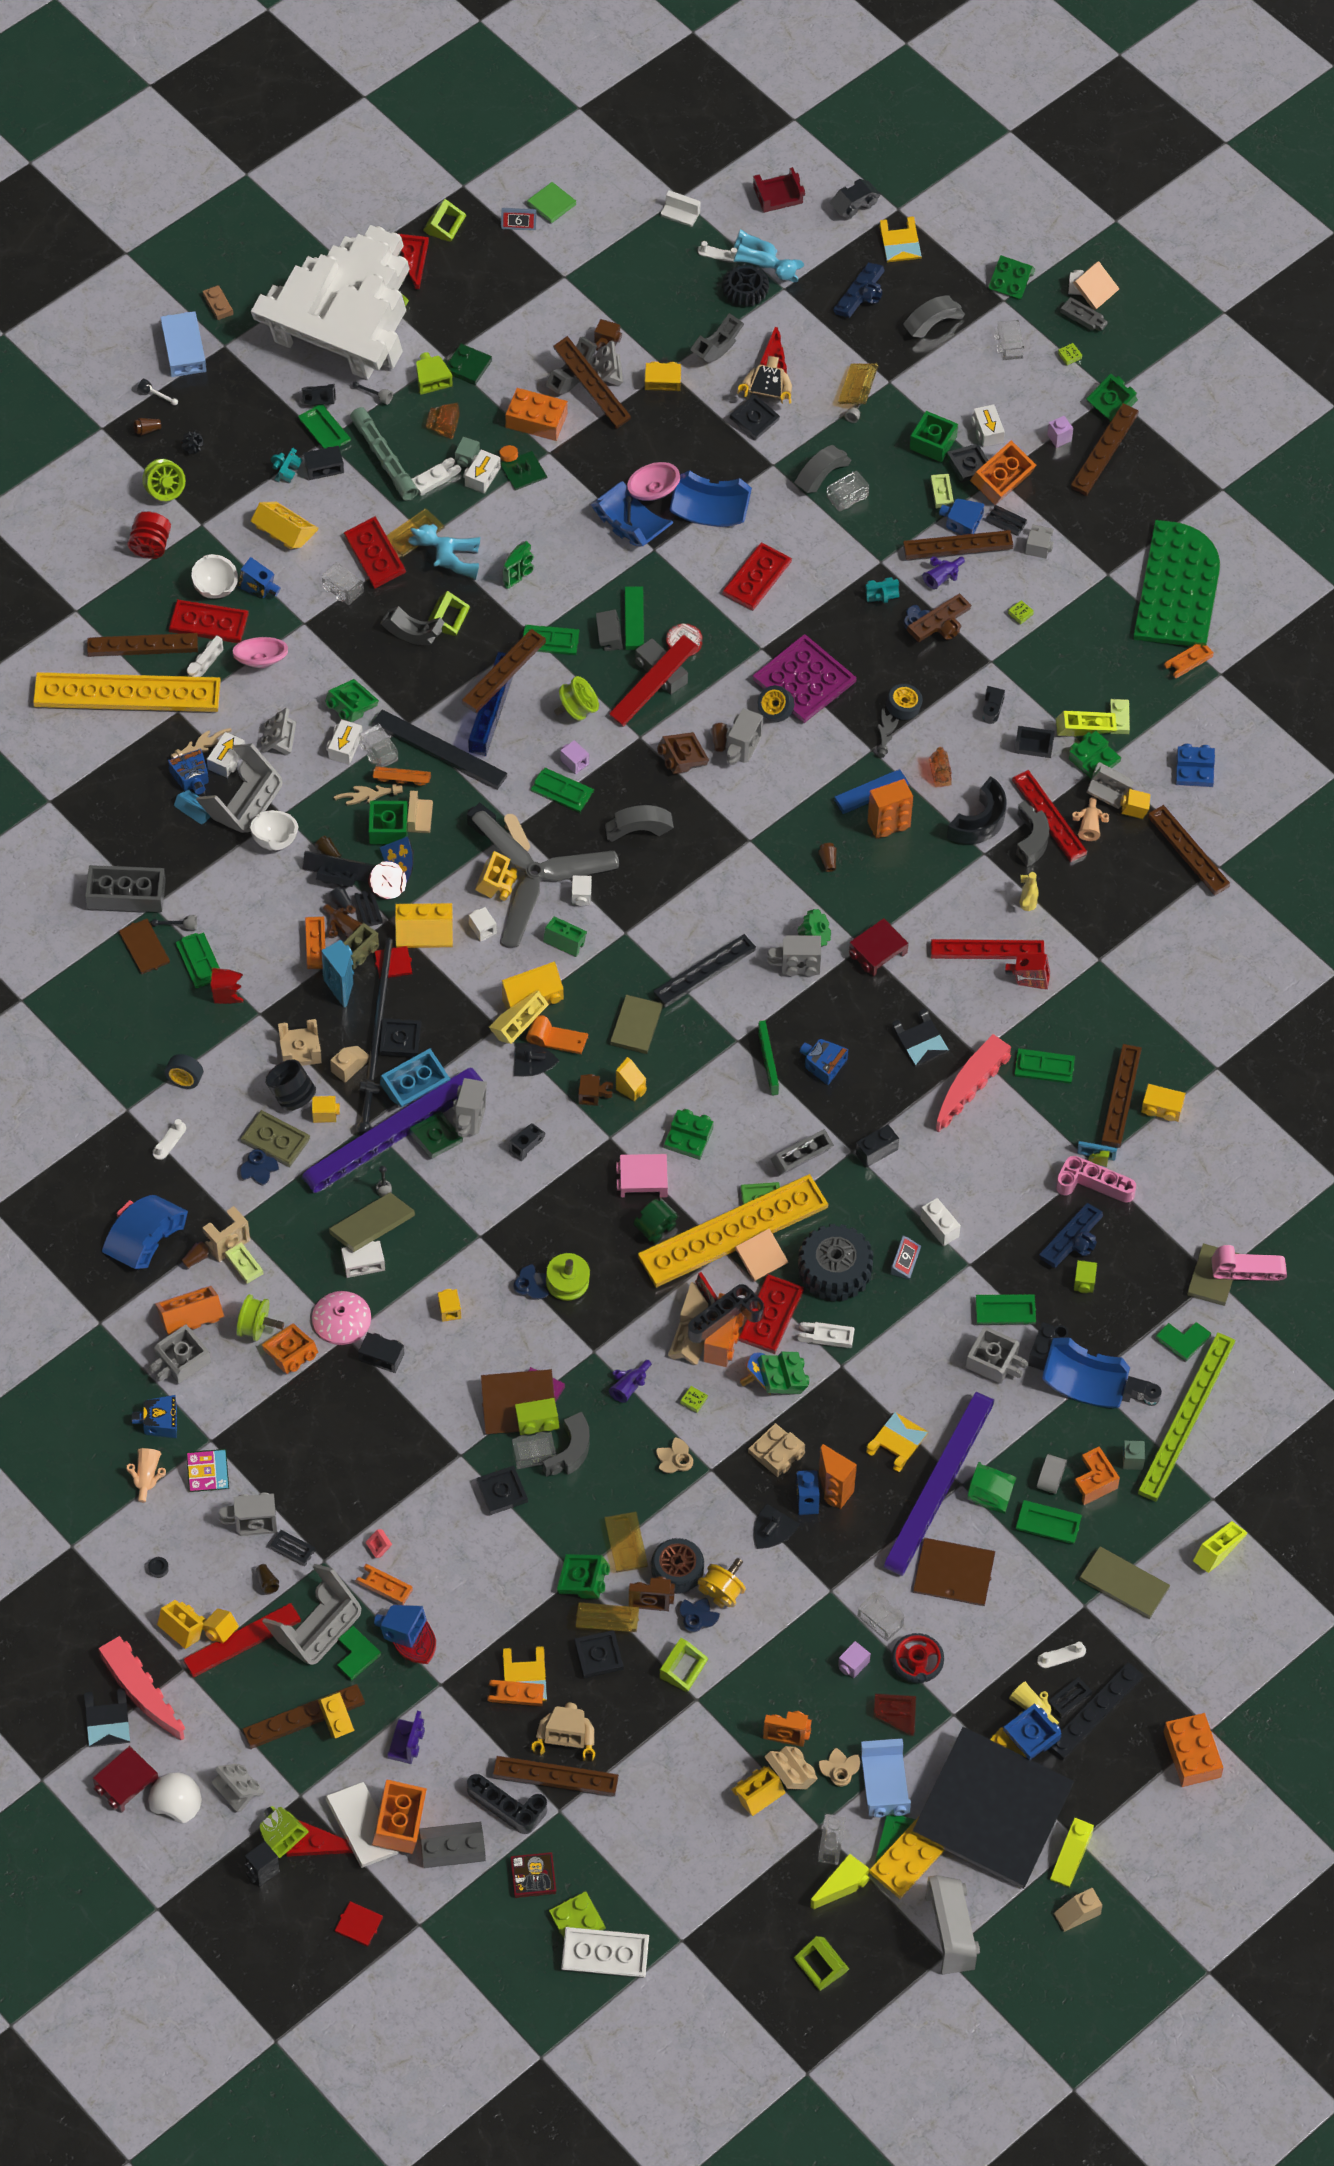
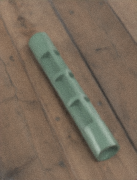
[350,407,419,500]

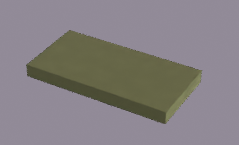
[329,1192,415,1252]
[1080,1546,1170,1619]

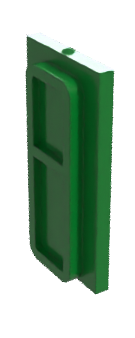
[298,404,351,449]
[523,624,580,655]
[531,768,594,813]
[176,932,220,989]
[1015,1048,1075,1084]
[975,1295,1036,1324]
[1016,1500,1082,1544]
[875,1815,916,1863]

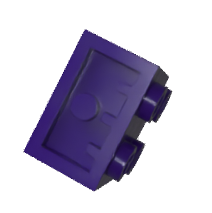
[388,1710,425,1764]

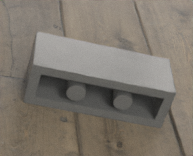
[635,639,688,695]
[770,1129,834,1176]

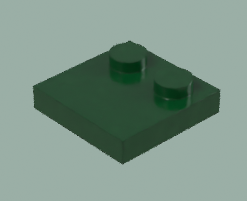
[446,343,492,386]
[409,1111,463,1159]

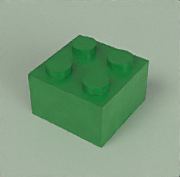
[910,411,958,462]
[369,801,408,844]

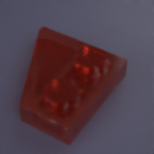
[874,1694,916,1736]

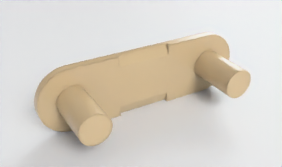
[504,814,530,851]

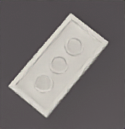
[326,1782,399,1868]
[562,1927,649,1978]

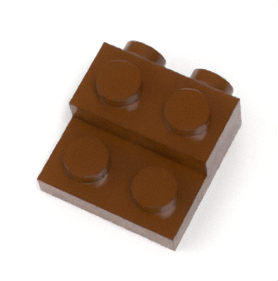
[657,732,709,774]
[629,1577,675,1612]

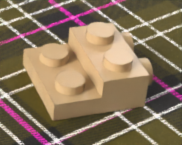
[748,1423,805,1477]
[764,1746,818,1789]

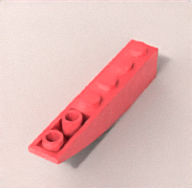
[936,1034,1011,1132]
[99,1636,185,1740]

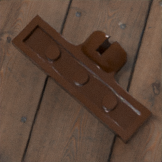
[907,593,972,642]

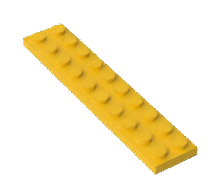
[34,672,221,712]
[638,1174,828,1288]
[869,1727,1027,1899]

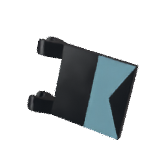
[891,1008,949,1067]
[84,1688,130,1747]

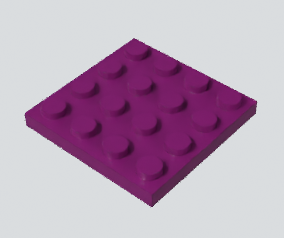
[753,634,857,723]

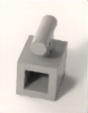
[1025,524,1054,559]

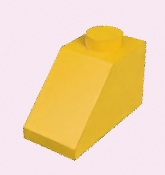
[616,1057,647,1102]

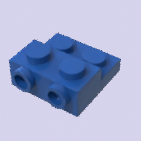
[1176,744,1215,787]
[1003,1703,1062,1760]

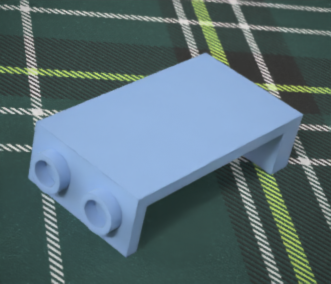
[161,311,207,377]
[861,1739,911,1818]

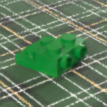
[1086,374,1138,422]
[325,679,379,722]
[1069,731,1121,778]
[664,1109,714,1160]
[758,1351,810,1394]
[557,1554,610,1599]

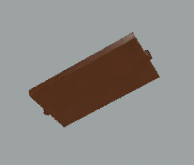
[119,919,170,974]

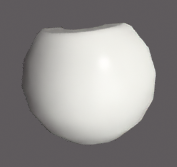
[191,554,238,598]
[250,810,298,851]
[148,1772,202,1823]

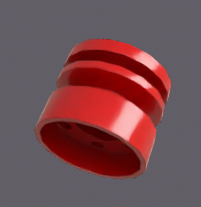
[128,511,171,559]

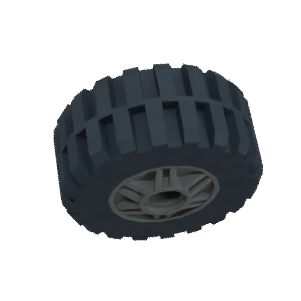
[798,1224,873,1301]

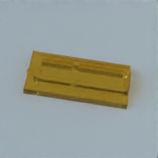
[838,364,878,404]
[387,509,445,557]
[605,1512,648,1573]
[576,1603,639,1632]

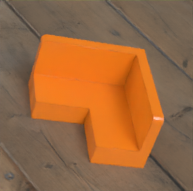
[1075,1447,1120,1505]

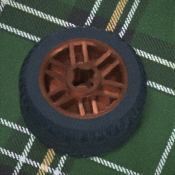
[651,1538,704,1593]

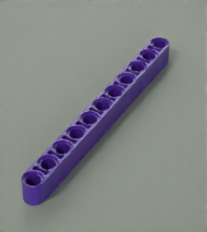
[302,1067,483,1193]
[884,1392,995,1576]

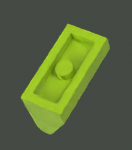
[423,199,466,242]
[428,591,470,636]
[660,1637,708,1692]
[794,1936,849,1991]

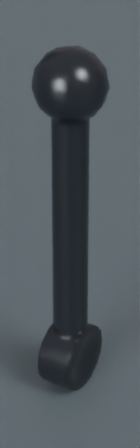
[626,495,633,526]

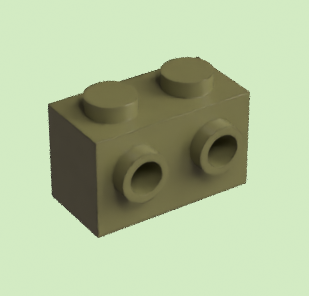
[343,923,379,969]

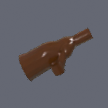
[323,904,363,938]

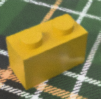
[645,361,681,391]
[1141,1084,1186,1122]
[318,1692,354,1738]

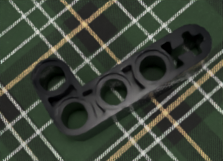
[688,1284,764,1343]
[467,1774,547,1834]

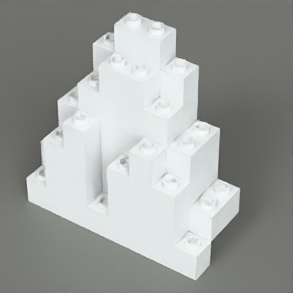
[251,225,410,380]

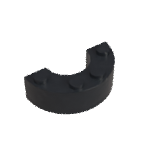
[947,776,1007,844]

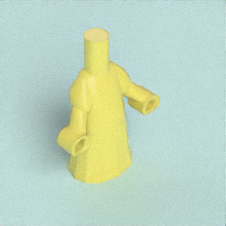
[1019,872,1039,911]
[1009,1681,1059,1725]

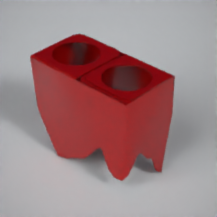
[211,968,244,1004]

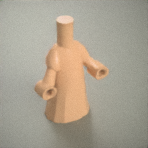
[1072,797,1109,841]
[127,1448,166,1503]

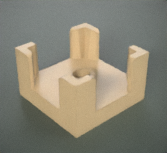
[278,1019,322,1066]
[203,1206,250,1262]

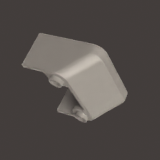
[196,743,282,833]
[262,1564,361,1665]
[925,1875,980,1975]

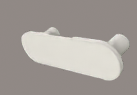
[698,241,737,263]
[153,1119,186,1160]
[1037,1642,1086,1668]

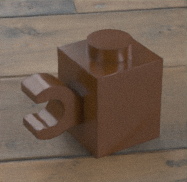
[594,319,622,351]
[579,1074,613,1106]

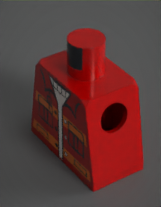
[1005,954,1050,990]

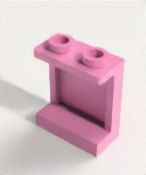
[616,1154,668,1197]

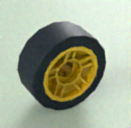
[886,684,923,720]
[757,685,795,722]
[165,1054,204,1089]

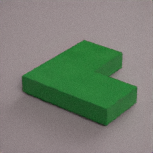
[1156,1322,1211,1362]
[337,1626,381,1681]

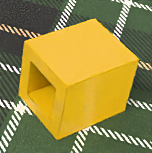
[1120,789,1150,819]
[312,1096,340,1123]
[438,1289,462,1322]
[203,1608,239,1643]

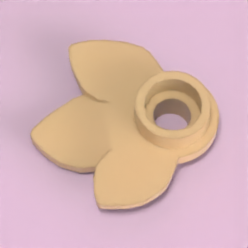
[656,1437,693,1473]
[819,1748,860,1787]

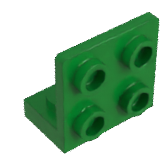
[989,255,1036,299]

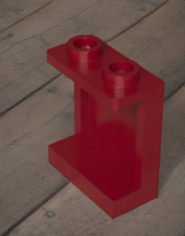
[753,167,805,213]
[849,918,909,976]
[93,1746,158,1813]

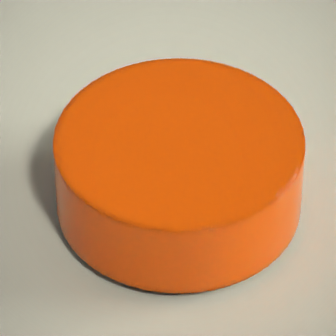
[500,445,518,462]

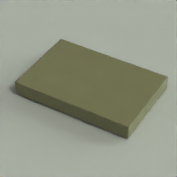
[610,995,663,1054]
[241,1110,311,1167]
[1187,1243,1240,1306]

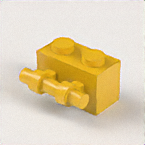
[475,851,518,901]
[157,1600,207,1649]
[731,1766,786,1816]

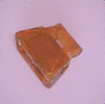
[426,403,460,439]
[929,747,952,787]

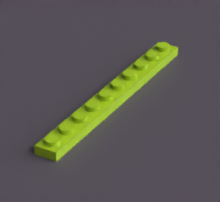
[1138,1332,1236,1502]

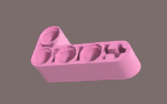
[1056,1156,1136,1203]
[1211,1245,1287,1281]

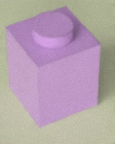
[1047,416,1073,448]
[561,740,589,774]
[838,1641,871,1678]

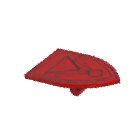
[393,1621,436,1664]

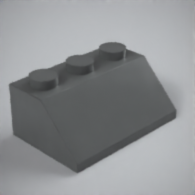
[419,1821,486,1868]

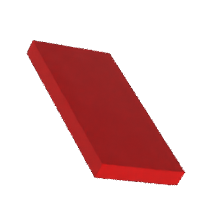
[344,516,406,589]
[722,542,792,611]
[169,599,249,643]
[739,1274,804,1354]

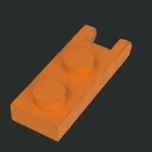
[1164,644,1214,678]
[355,1564,413,1605]
[487,1680,544,1706]

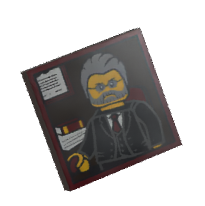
[511,1852,556,1898]

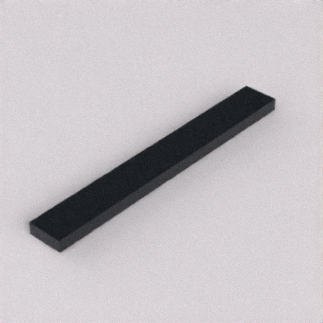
[372,709,507,790]

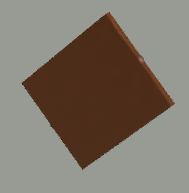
[481,1369,556,1435]
[913,1537,996,1606]

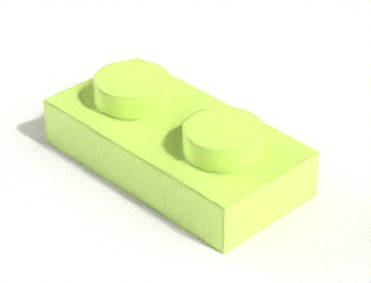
[931,474,954,508]
[1110,699,1130,734]
[225,1242,263,1284]

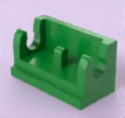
[543,916,587,957]

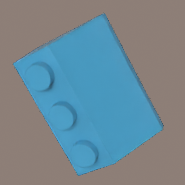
[321,940,354,1007]
[380,1049,450,1107]

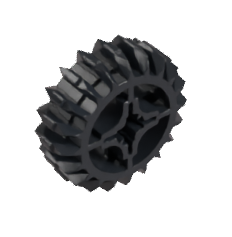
[722,264,769,307]

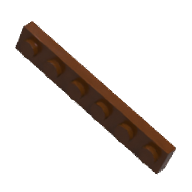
[553,336,631,429]
[1071,403,1139,496]
[903,530,1013,560]
[462,629,546,713]
[87,633,198,657]
[1148,805,1230,896]
[1102,1044,1142,1148]
[243,1684,365,1749]
[493,1756,619,1796]

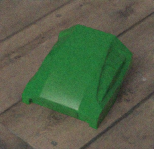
[502,541,534,590]
[967,1462,1016,1514]

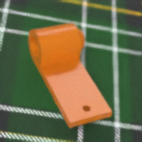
[526,1015,588,1054]

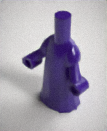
[922,556,965,590]
[609,1359,652,1403]

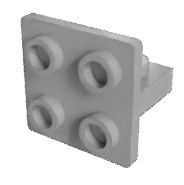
[591,341,623,386]
[261,708,296,755]
[1087,762,1134,809]
[211,1764,264,1812]

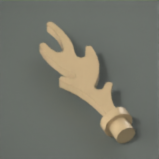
[171,728,232,759]
[334,784,403,806]

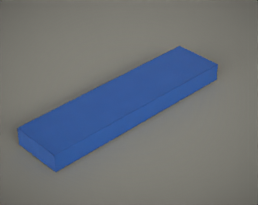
[835,769,909,814]

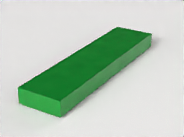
[625,587,644,650]
[758,1020,779,1096]

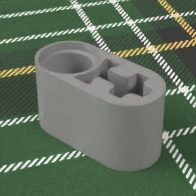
[1037,1454,1067,1494]

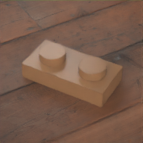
[203,285,233,320]

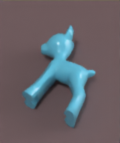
[733,229,804,282]
[408,524,480,580]

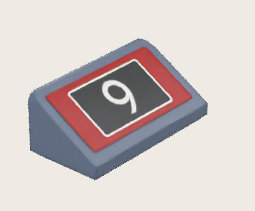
[501,208,537,230]
[891,1236,921,1280]

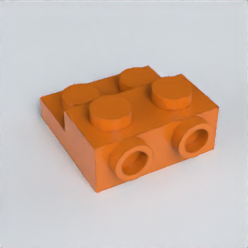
[262,1323,318,1374]
[763,1711,812,1747]

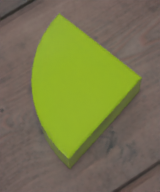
[1088,1151,1110,1167]

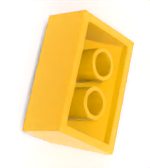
[251,501,319,549]
[396,903,453,948]
[502,961,564,1010]

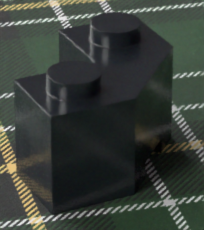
[829,179,881,219]

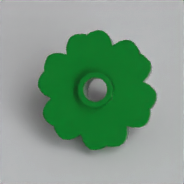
[797,909,831,947]

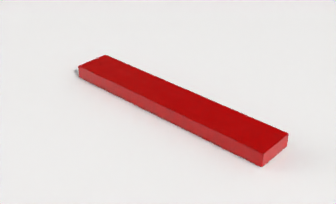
[609,634,698,727]
[1012,770,1087,862]
[931,939,1045,959]
[183,1603,301,1678]

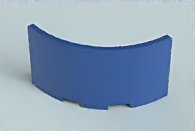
[670,470,752,527]
[590,481,673,546]
[102,1195,188,1269]
[1042,1338,1130,1408]

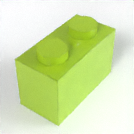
[515,1398,559,1435]

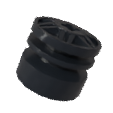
[265,1059,316,1111]

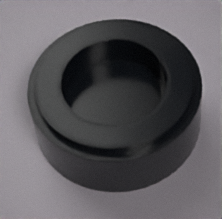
[148,1557,169,1578]

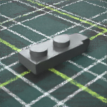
[1060,297,1108,331]

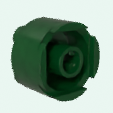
[633,1197,678,1244]

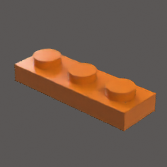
[373,766,431,785]
[305,916,326,969]

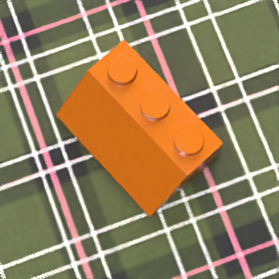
[155,1286,224,1335]
[819,1444,857,1509]

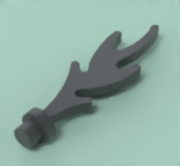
[877,708,899,758]

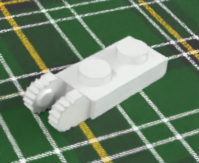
[412,458,461,495]
[187,636,224,677]
[797,1322,854,1348]

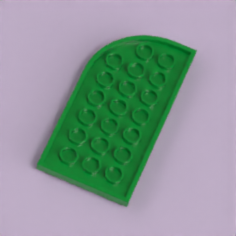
[1134,520,1220,647]

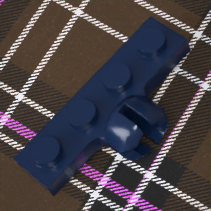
[833,262,885,318]
[1039,1203,1103,1268]

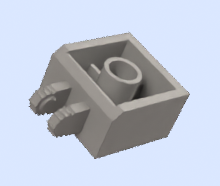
[725,708,763,765]
[767,935,821,976]
[453,1078,487,1137]
[149,1324,211,1384]
[966,1326,1028,1384]
[219,1493,277,1536]

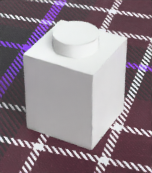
[572,876,591,906]
[469,907,497,942]

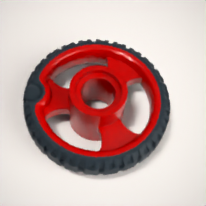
[891,1633,944,1683]

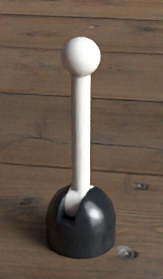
[137,378,178,406]

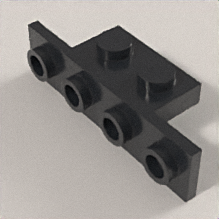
[302,851,376,888]

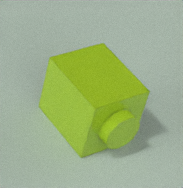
[1074,1261,1097,1293]

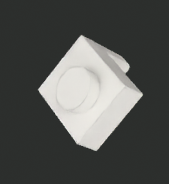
[1068,270,1084,295]

